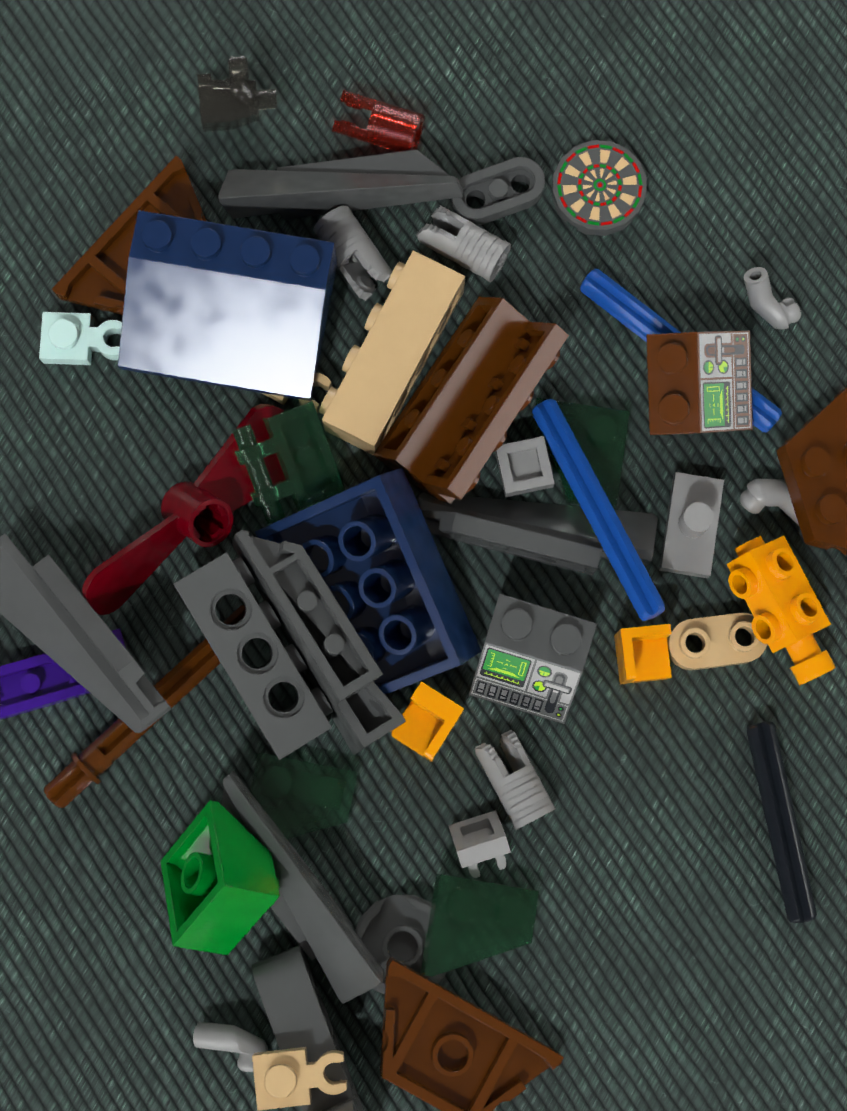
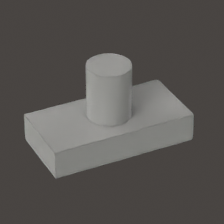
[659,472,724,578]

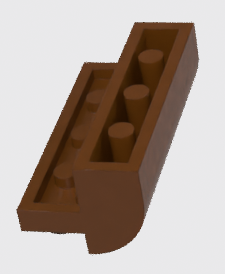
[373,297,569,504]

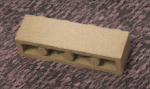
[319,250,465,455]

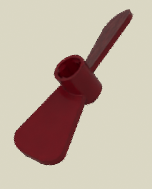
[82,404,312,615]

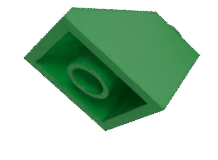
[161,800,280,955]

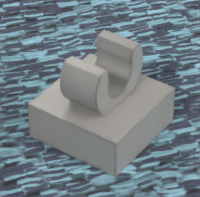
[495,436,555,497]
[448,810,511,878]

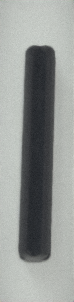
[746,722,817,923]

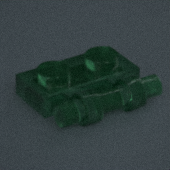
[232,401,345,524]

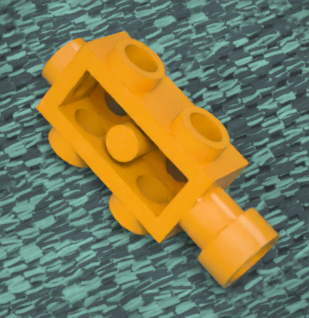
[726,536,836,686]

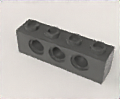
[173,552,333,760]

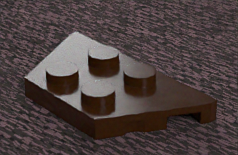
[51,156,206,315]
[776,387,847,555]
[380,957,564,1111]

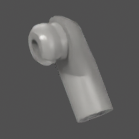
[744,267,801,330]
[740,479,799,525]
[193,1022,268,1072]

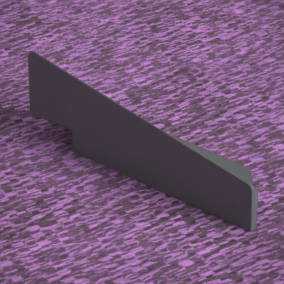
[218,150,463,219]
[418,492,658,575]
[232,530,406,755]
[0,533,171,733]
[222,771,384,1004]

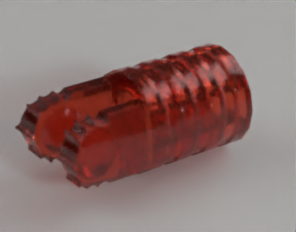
[332,89,425,152]

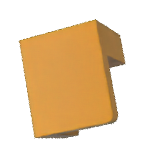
[614,624,672,684]
[391,681,464,762]

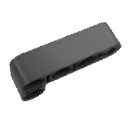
[251,945,364,1111]

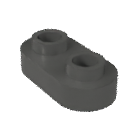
[452,157,545,225]

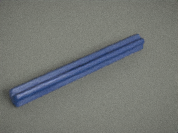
[580,268,782,433]
[532,399,665,621]

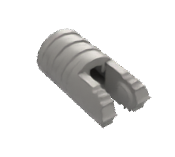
[313,206,392,301]
[416,206,511,282]
[475,730,556,830]

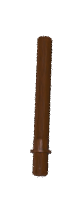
[43,605,245,808]

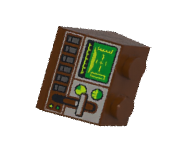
[646,330,753,435]

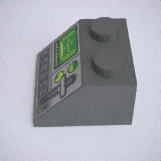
[469,594,597,725]

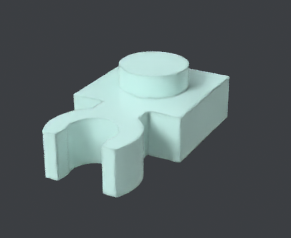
[39,312,122,365]

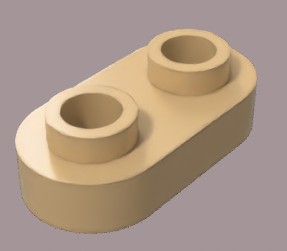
[667,613,767,670]

